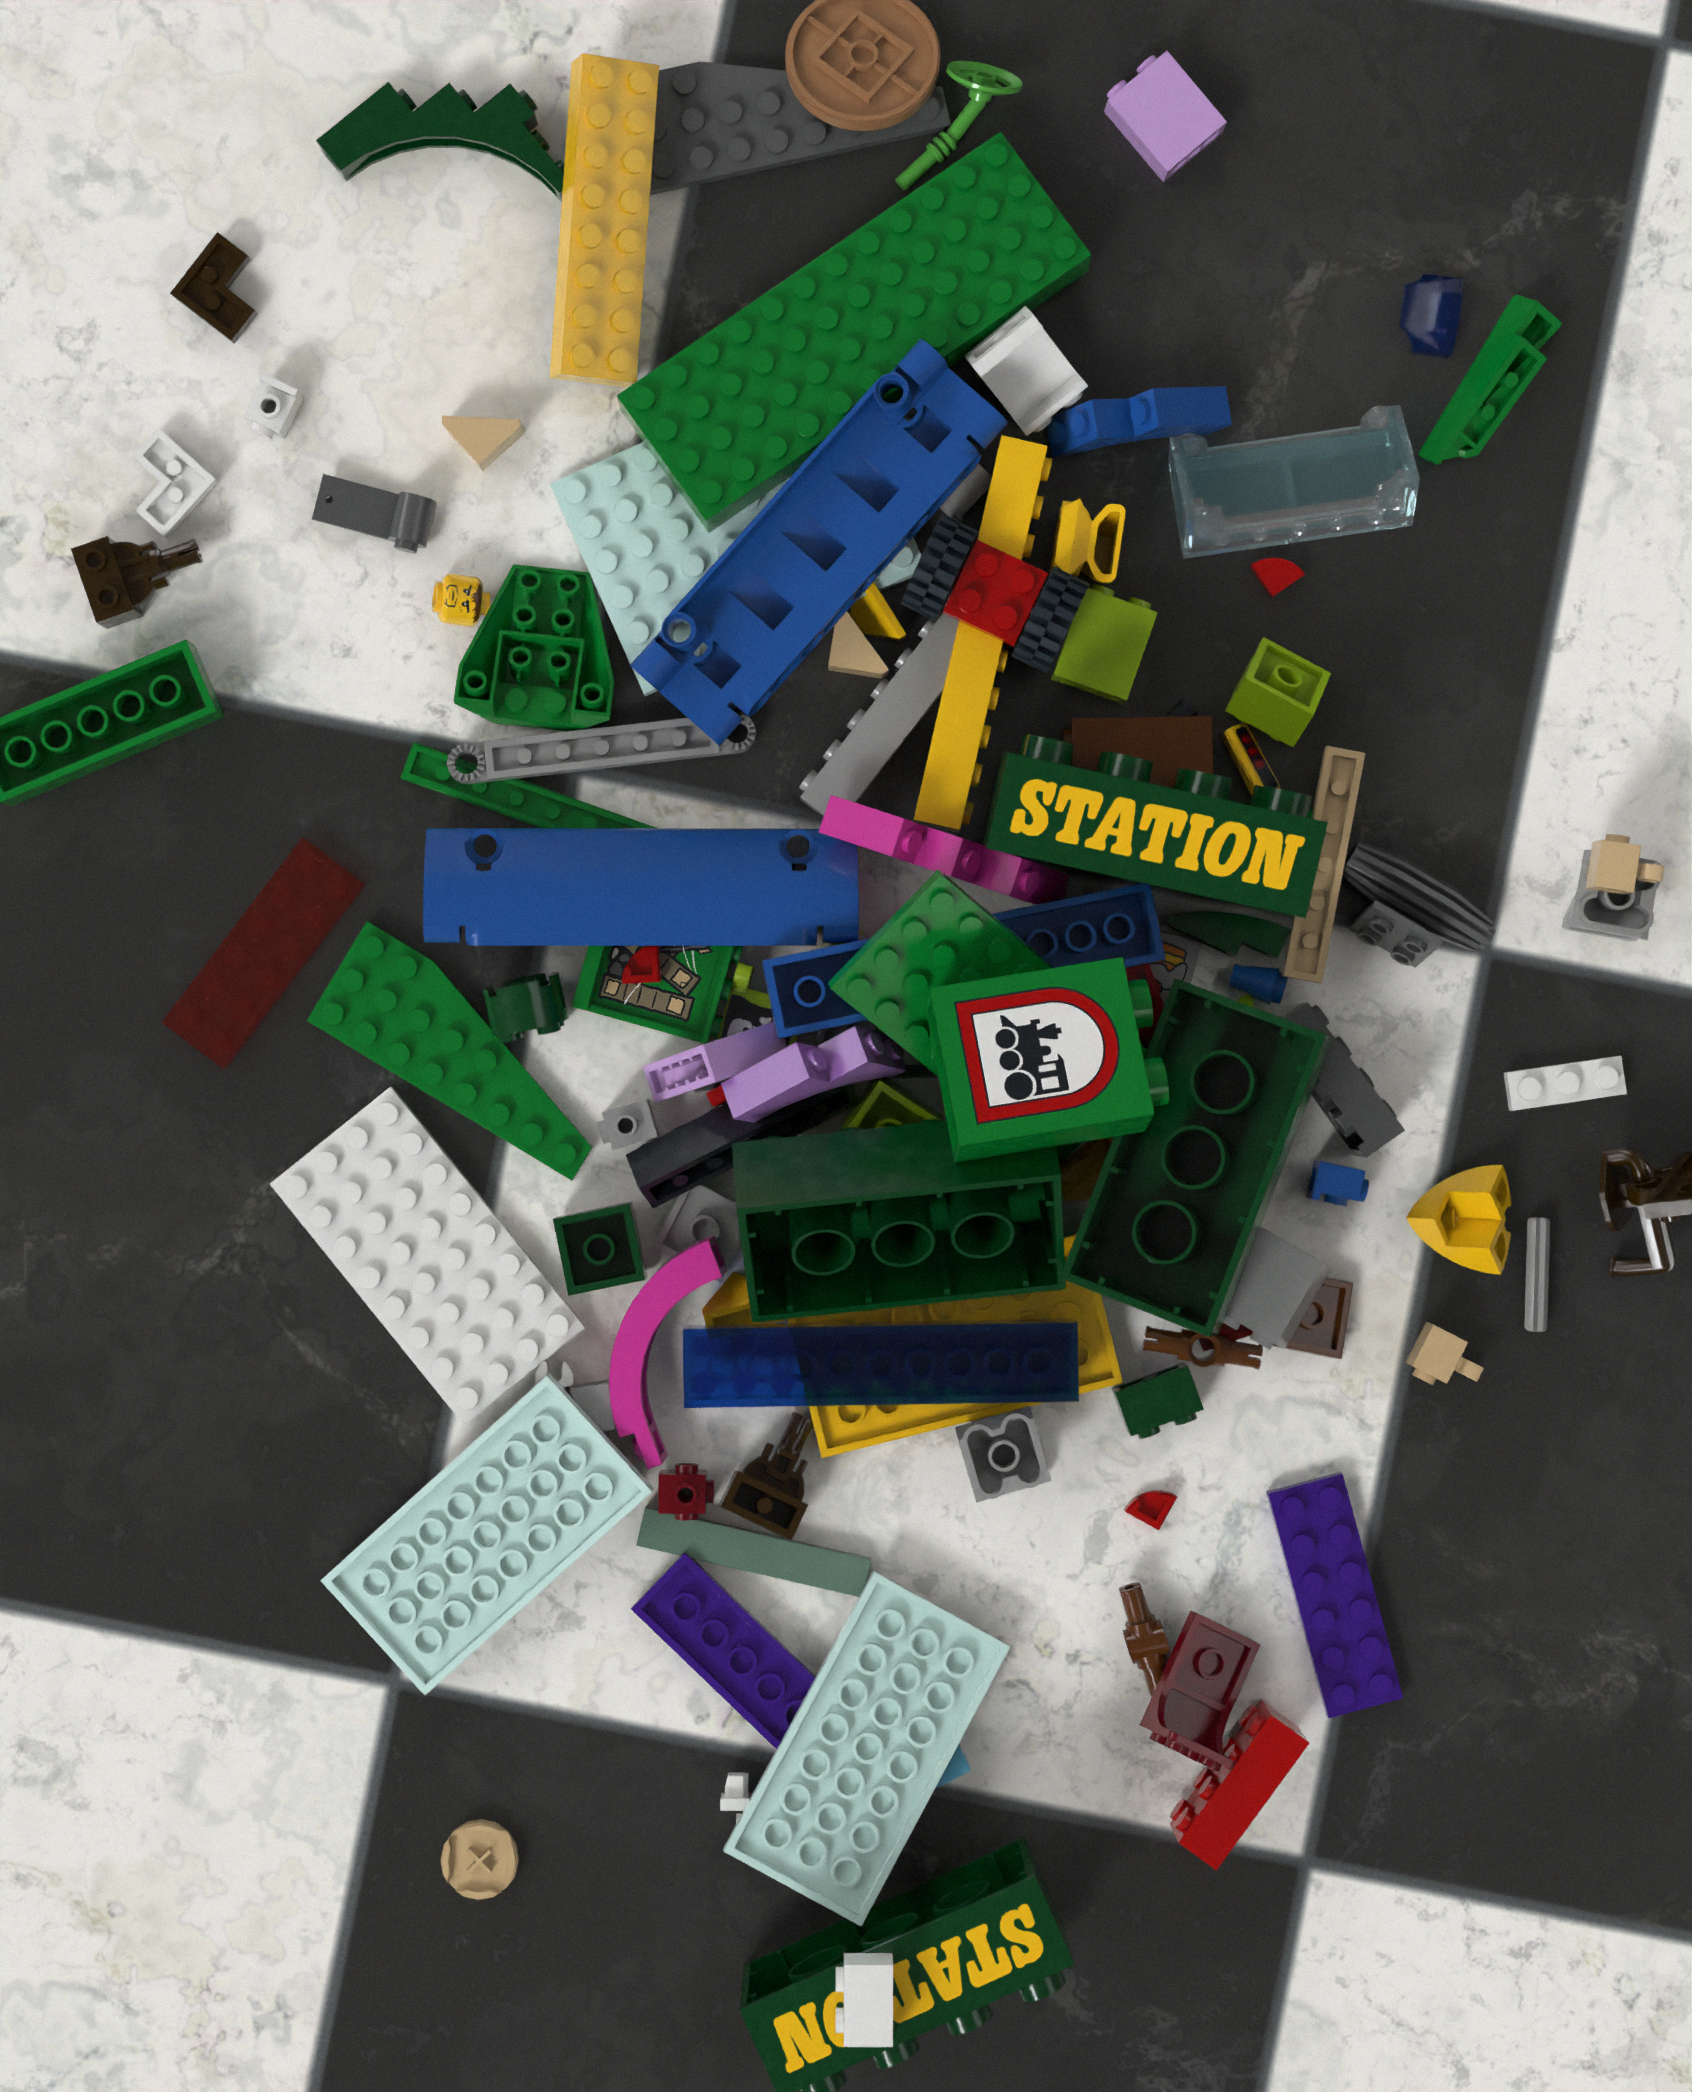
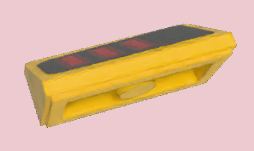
[1220,722,1280,796]

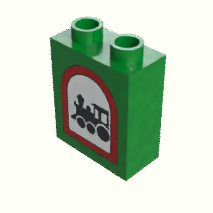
[926,957,1169,1163]

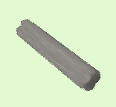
[1524,1217,1550,1332]

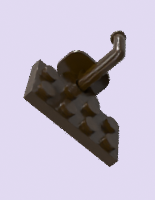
[1599,1148,1692,1278]

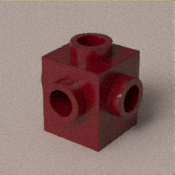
[658,1463,714,1521]

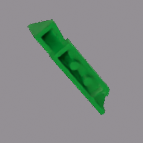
[1419,295,1563,465]

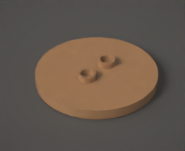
[785,0,941,131]

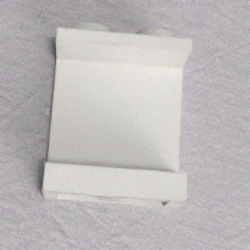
[964,306,1088,436]

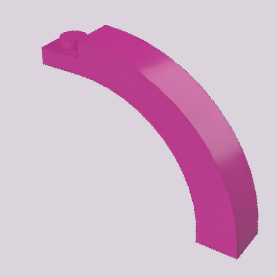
[609,1235,728,1469]

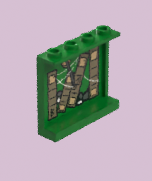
[571,946,743,1044]

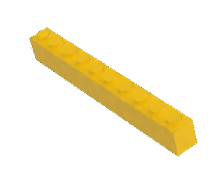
[913,435,1052,833]

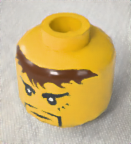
[432,573,490,627]

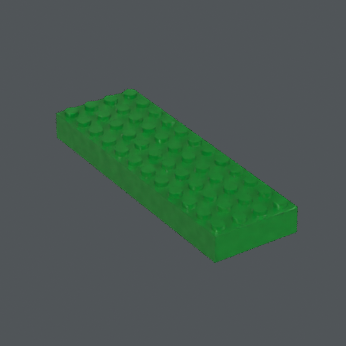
[616,131,1092,533]

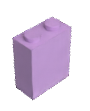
[1104,51,1227,182]

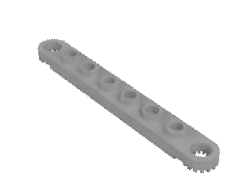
[447,713,756,784]

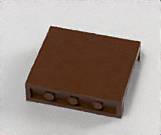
[1062,716,1213,876]

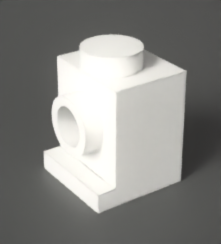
[244,373,304,440]

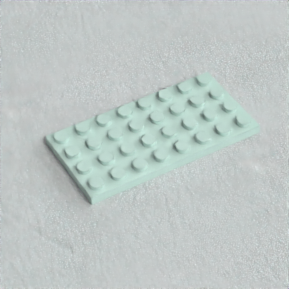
[321,1373,654,1695]
[723,1570,1011,1926]

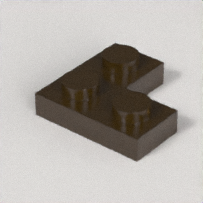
[170,232,258,344]

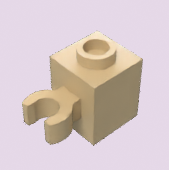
[1585,834,1664,895]
[1405,1322,1484,1385]

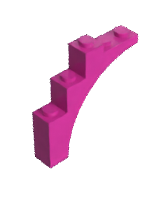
[819,795,1069,905]

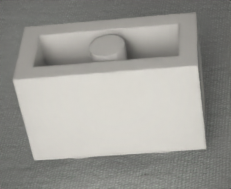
[835,1953,893,2047]

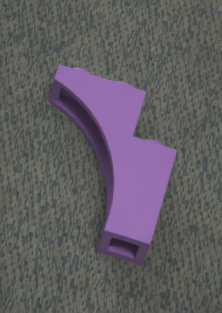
[721,1026,906,1123]

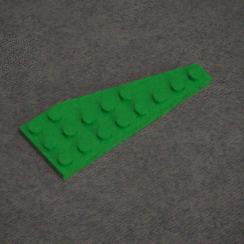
[307,921,593,1181]

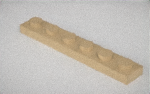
[1282,746,1365,983]

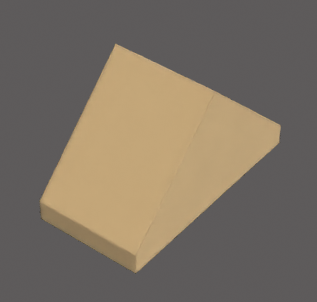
[442,416,524,471]
[828,612,889,679]

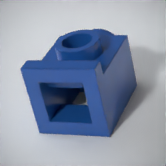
[1306,1160,1369,1207]

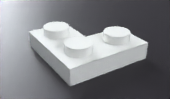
[132,427,218,539]

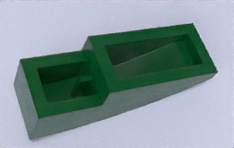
[1162,912,1291,959]

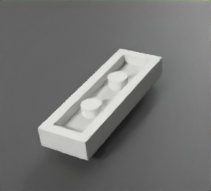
[1504,1056,1627,1111]

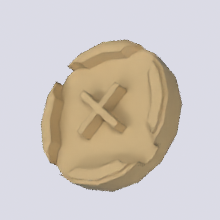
[441,1819,519,1900]

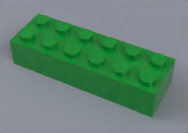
[0,639,225,807]

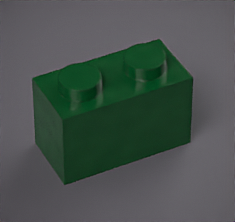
[1111,1362,1204,1439]

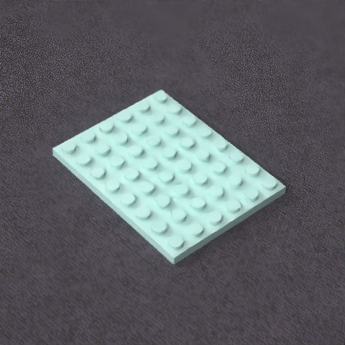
[550,442,921,696]

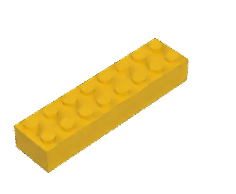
[549,53,659,387]

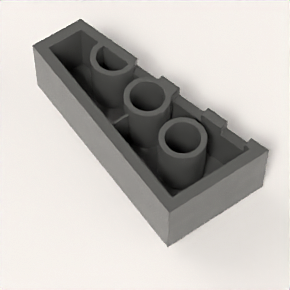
[1282,1002,1405,1158]

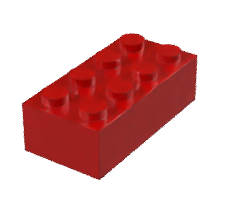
[1170,1700,1309,1871]

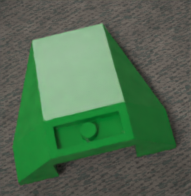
[454,564,615,732]

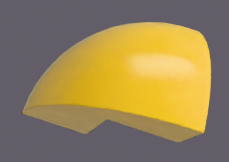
[1406,1165,1511,1275]

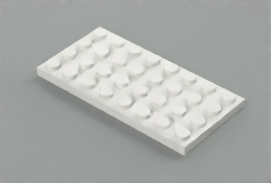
[270,1087,586,1425]

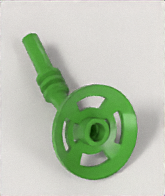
[895,61,1023,191]

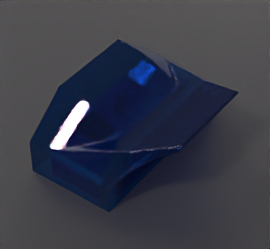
[1399,274,1463,358]

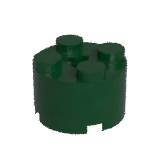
[482,972,569,1043]

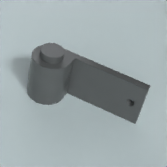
[312,474,437,554]

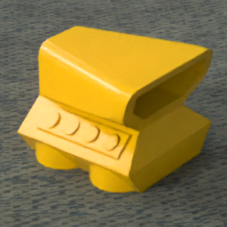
[1049,498,1126,583]

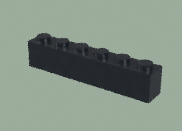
[626,1084,861,1209]

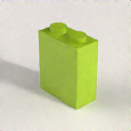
[1051,584,1158,705]

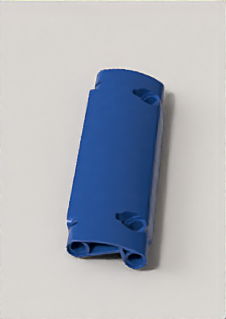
[630,338,1008,746]
[423,828,859,946]

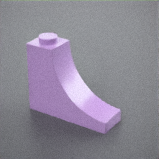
[643,1021,787,1103]

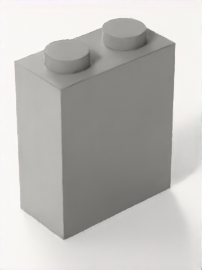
[1224,1226,1332,1350]

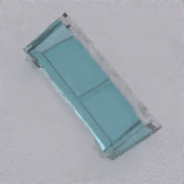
[1168,404,1420,559]

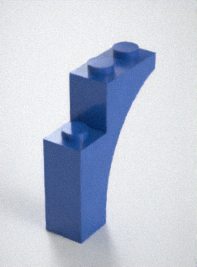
[1047,386,1232,458]

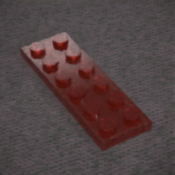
[162,837,366,1069]

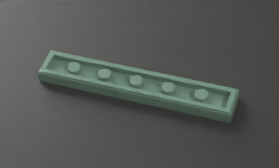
[636,1506,871,1597]

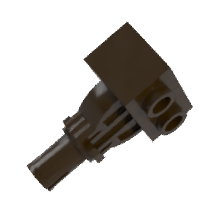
[71,536,203,629]
[718,1412,814,1540]

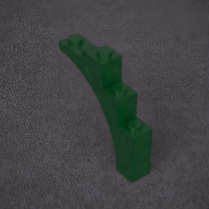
[316,82,564,202]

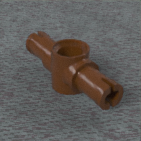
[1142,1326,1263,1370]
[1119,1582,1170,1698]

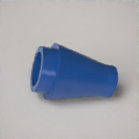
[1229,964,1288,1005]

